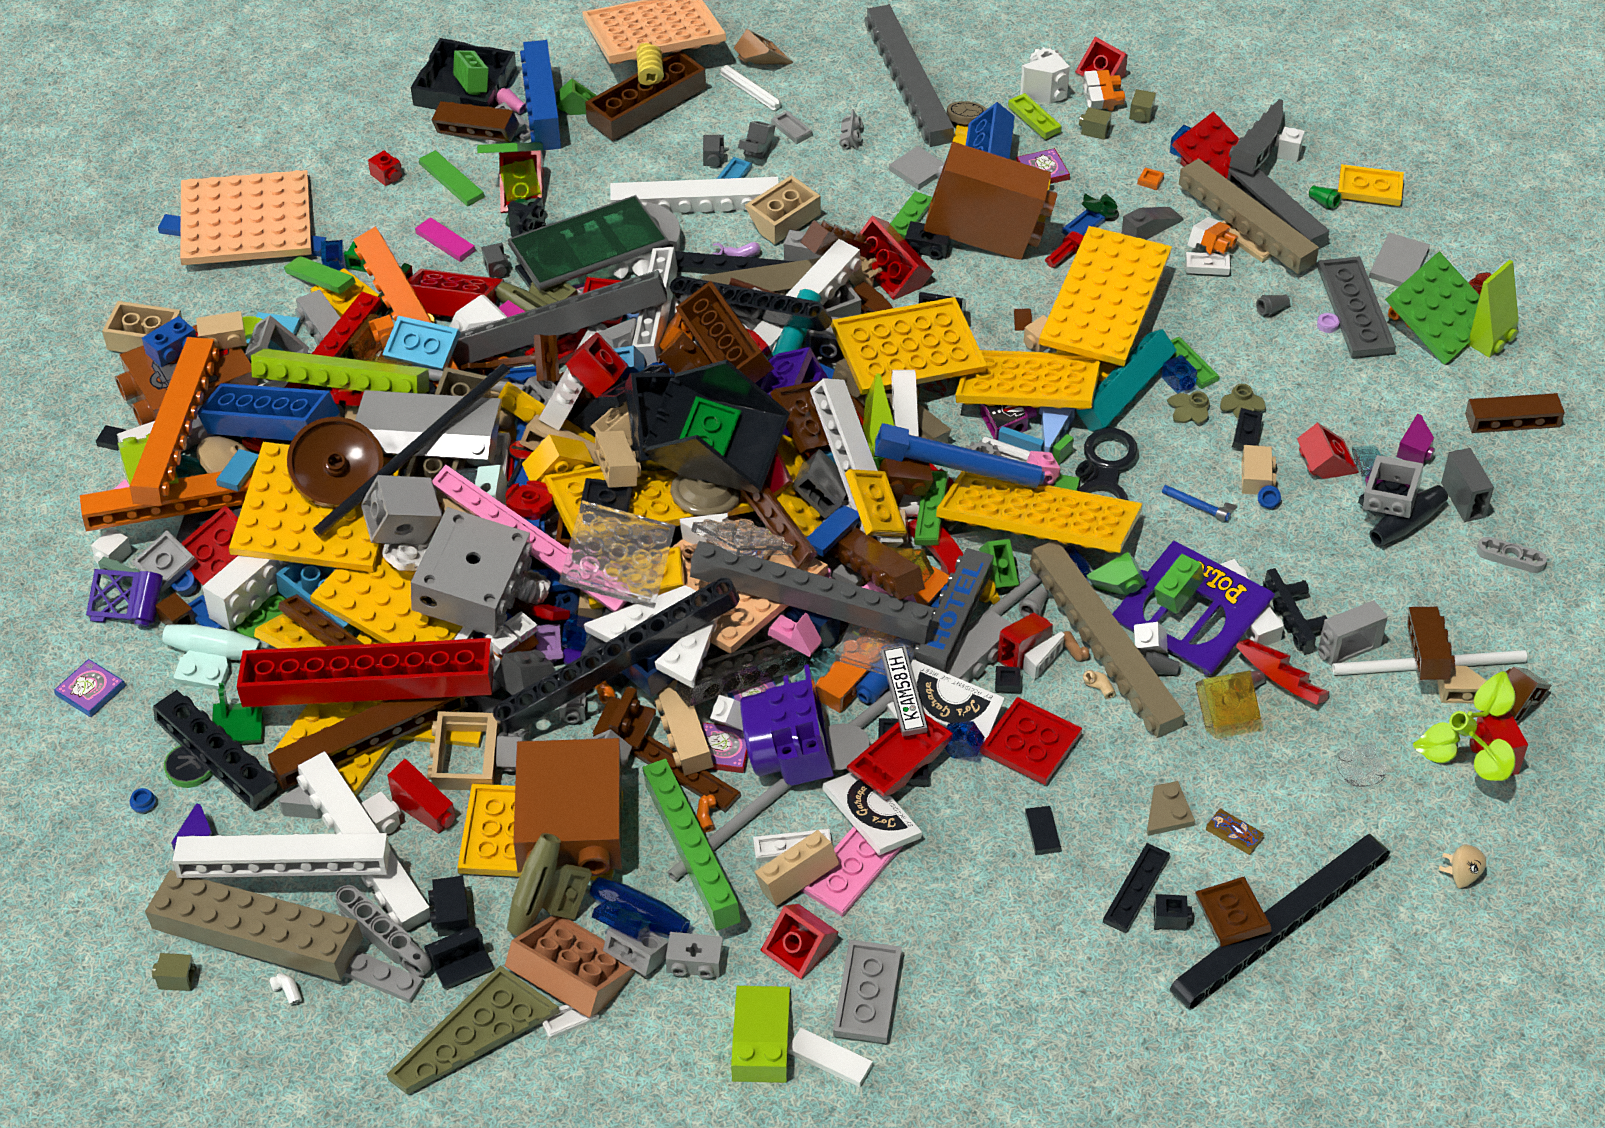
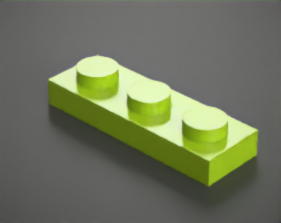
[1008,93,1062,139]

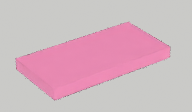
[800,826,903,917]

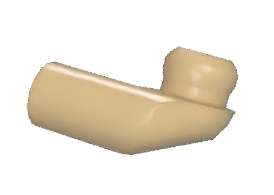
[1083,670,1116,699]

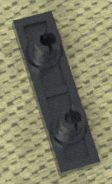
[1263,568,1328,655]

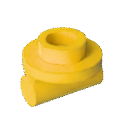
[979,579,1000,604]

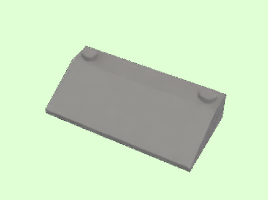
[355,390,502,466]

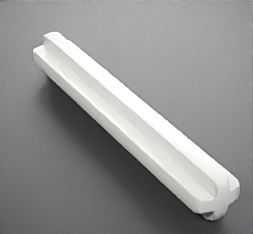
[721,65,781,111]

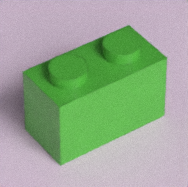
[1154,554,1204,614]

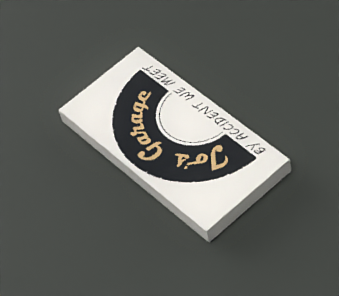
[910,660,1004,743]
[822,773,922,855]

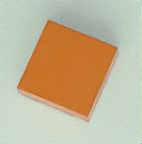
[1137,167,1165,190]

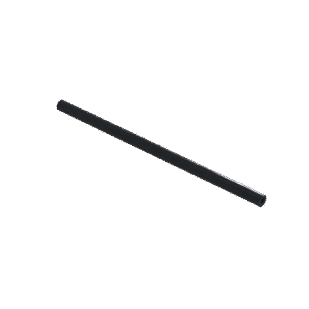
[312,363,510,537]

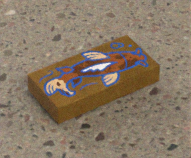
[1206,808,1264,855]

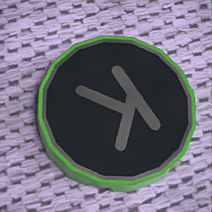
[164,745,213,788]

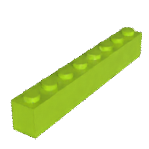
[251,349,429,394]

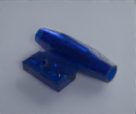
[589,877,690,939]

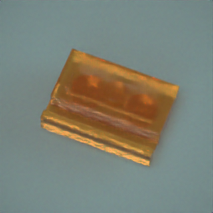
[348,314,382,362]

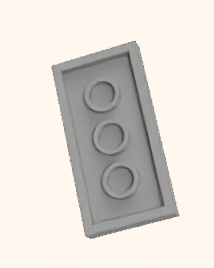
[833,939,902,1044]

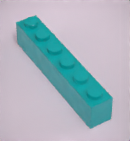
[1076,329,1177,431]

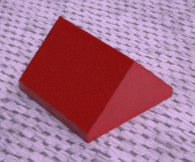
[1075,36,1128,79]

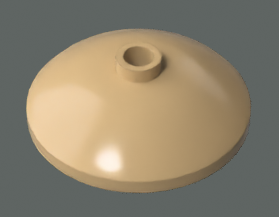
[196,436,250,473]

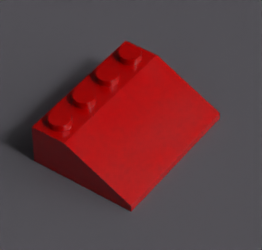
[408,269,504,319]

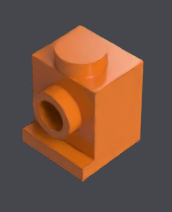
[369,315,394,350]

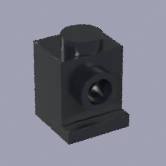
[1153,894,1192,930]

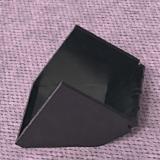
[642,360,790,493]

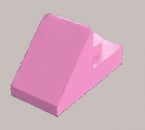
[768,613,822,657]

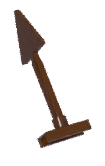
[458,334,560,381]

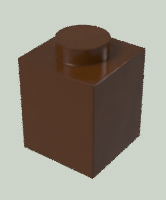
[155,593,196,626]

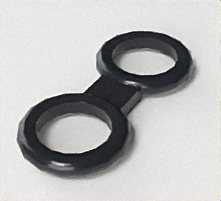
[1077,428,1138,500]

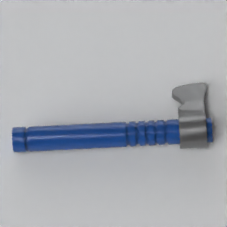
[1162,485,1237,522]

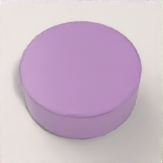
[1317,313,1340,333]

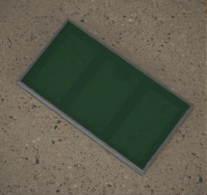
[508,195,670,291]

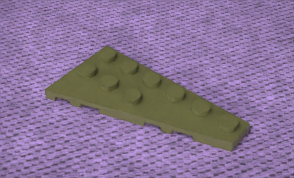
[386,965,560,1095]

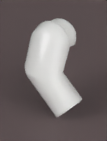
[269,973,302,1005]

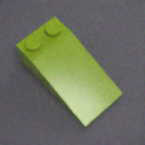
[1468,259,1519,358]
[863,373,894,458]
[118,433,179,487]
[731,985,790,1083]

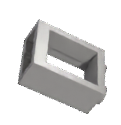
[245,315,309,360]
[1363,455,1423,518]
[1318,600,1388,667]

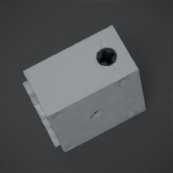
[411,507,533,636]

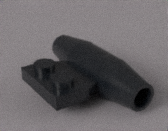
[1358,480,1448,546]

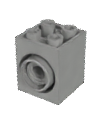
[361,475,442,545]

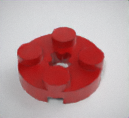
[330,387,364,406]
[505,480,554,520]

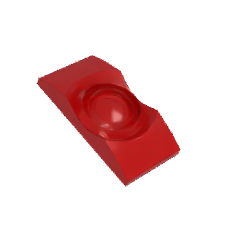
[847,712,953,797]

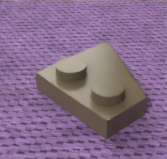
[1146,781,1195,836]

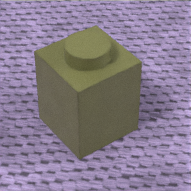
[1129,89,1156,123]
[1079,107,1112,140]
[152,953,196,991]

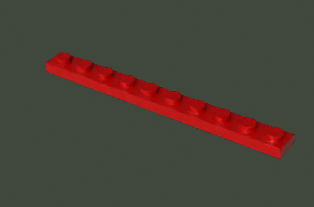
[242,291,382,452]

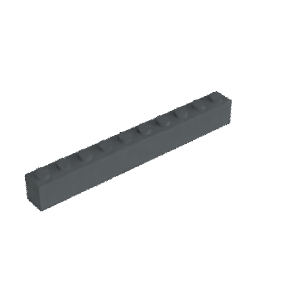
[865,4,954,147]
[452,270,667,366]
[690,541,934,644]

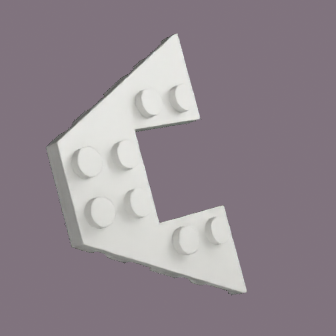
[584,585,720,688]

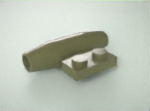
[495,270,578,337]
[507,833,592,936]

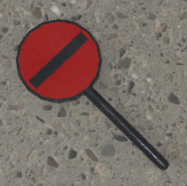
[507,440,533,487]

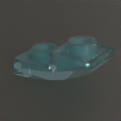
[1352,445,1381,477]
[794,646,843,685]

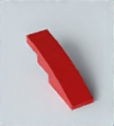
[1236,639,1330,705]

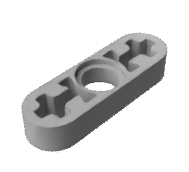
[1477,537,1547,573]

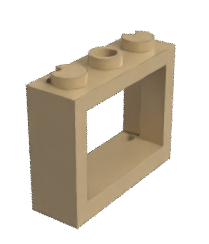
[427,711,500,790]

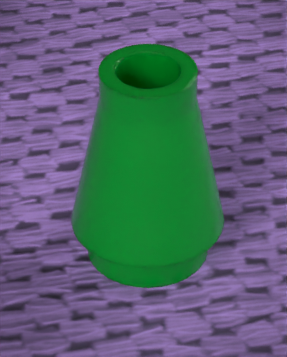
[1309,185,1342,209]

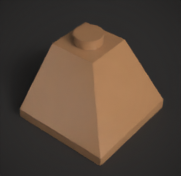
[734,29,793,64]

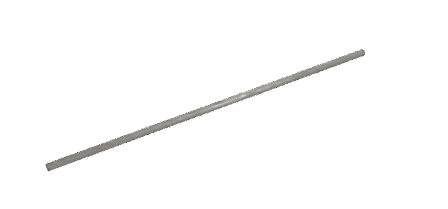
[667,543,1083,881]

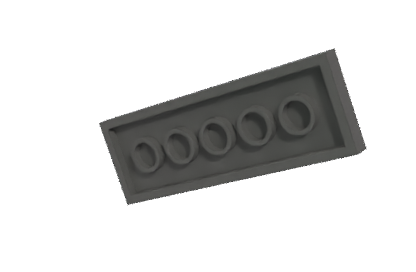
[1317,256,1396,357]

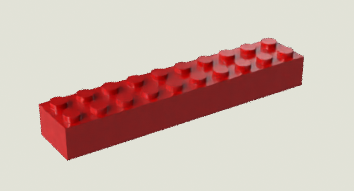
[236,638,495,707]

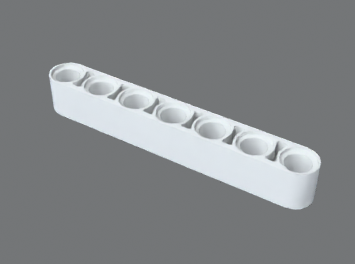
[892,370,921,517]

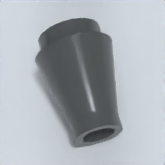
[1256,294,1290,316]
[1144,651,1179,676]

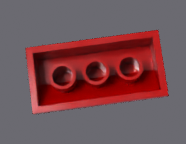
[860,215,934,300]

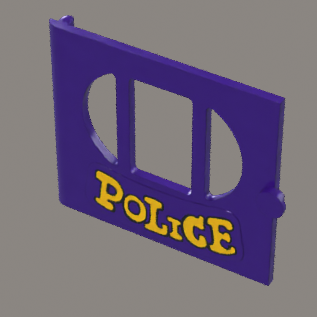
[1112,540,1275,675]

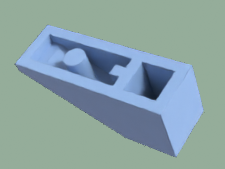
[1039,406,1076,454]

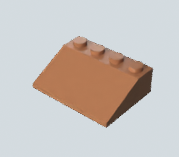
[505,915,636,1018]

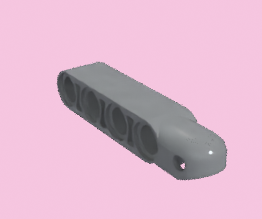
[335,885,432,977]

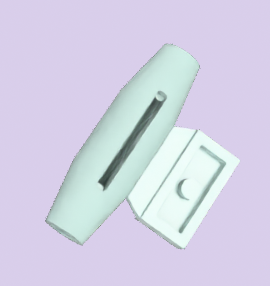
[162,625,262,690]

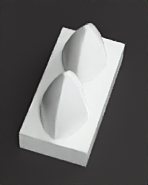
[606,251,651,279]

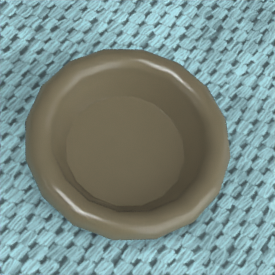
[670,474,741,516]

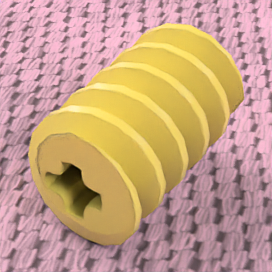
[636,43,664,85]

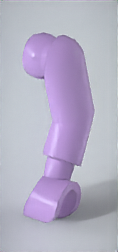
[713,242,760,257]

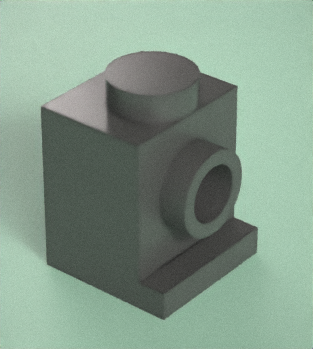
[703,135,724,167]
[481,242,509,278]

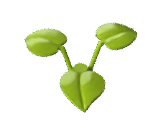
[1413,671,1516,781]

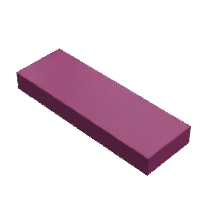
[415,217,475,262]

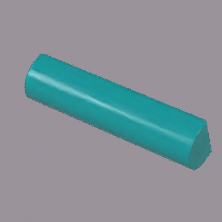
[772,289,822,356]

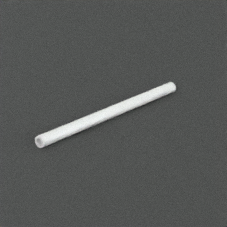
[1332,650,1527,675]

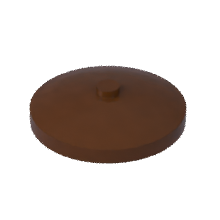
[287,417,383,508]

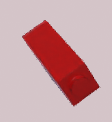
[997,612,1053,669]
[387,758,455,834]

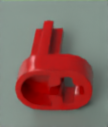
[1045,231,1084,268]

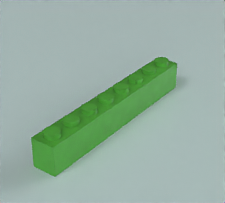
[642,759,741,931]

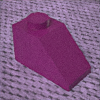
[1396,414,1435,465]

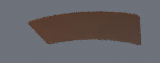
[1014,308,1032,331]

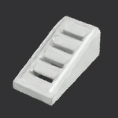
[1023,631,1065,680]

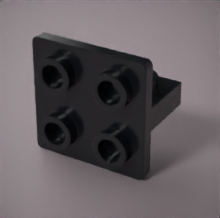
[507,197,546,254]
[424,927,492,989]

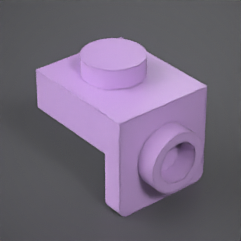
[535,624,564,663]

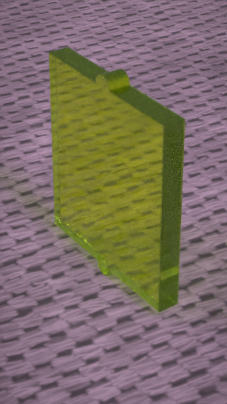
[499,159,541,202]

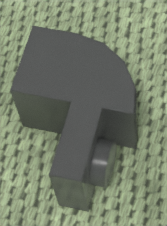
[738,121,776,159]

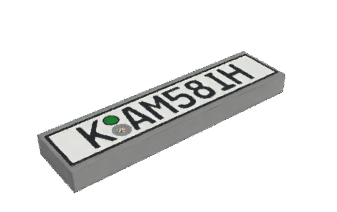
[881,646,927,737]

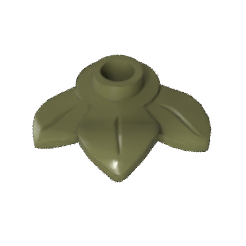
[1220,383,1265,419]
[1167,391,1209,424]

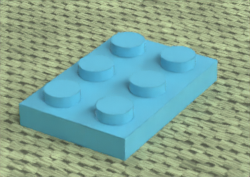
[382,316,461,371]

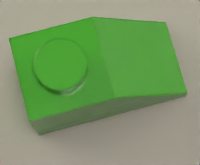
[556,78,597,115]
[979,539,1019,589]
[1087,552,1147,595]

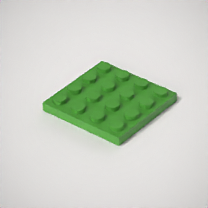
[1385,251,1480,365]

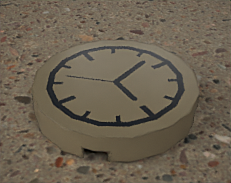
[946,101,987,125]

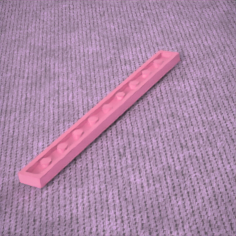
[432,465,632,612]

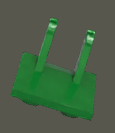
[212,682,263,744]

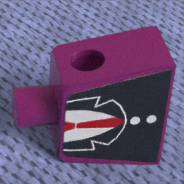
[980,404,1037,440]

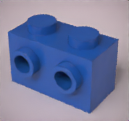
[142,316,197,368]

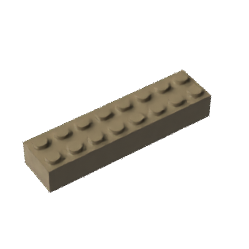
[145,870,363,981]

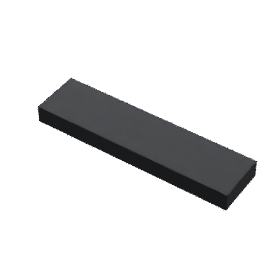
[1102,843,1170,933]

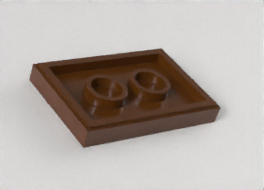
[1195,876,1271,947]

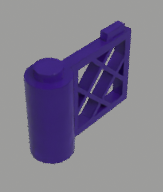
[86,569,163,627]

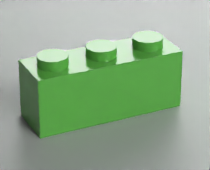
[453,51,488,95]

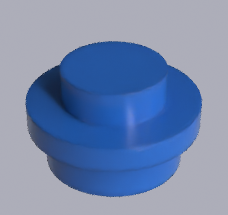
[1258,485,1281,509]
[129,788,156,813]

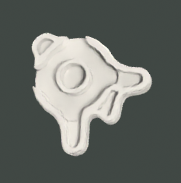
[382,543,429,571]

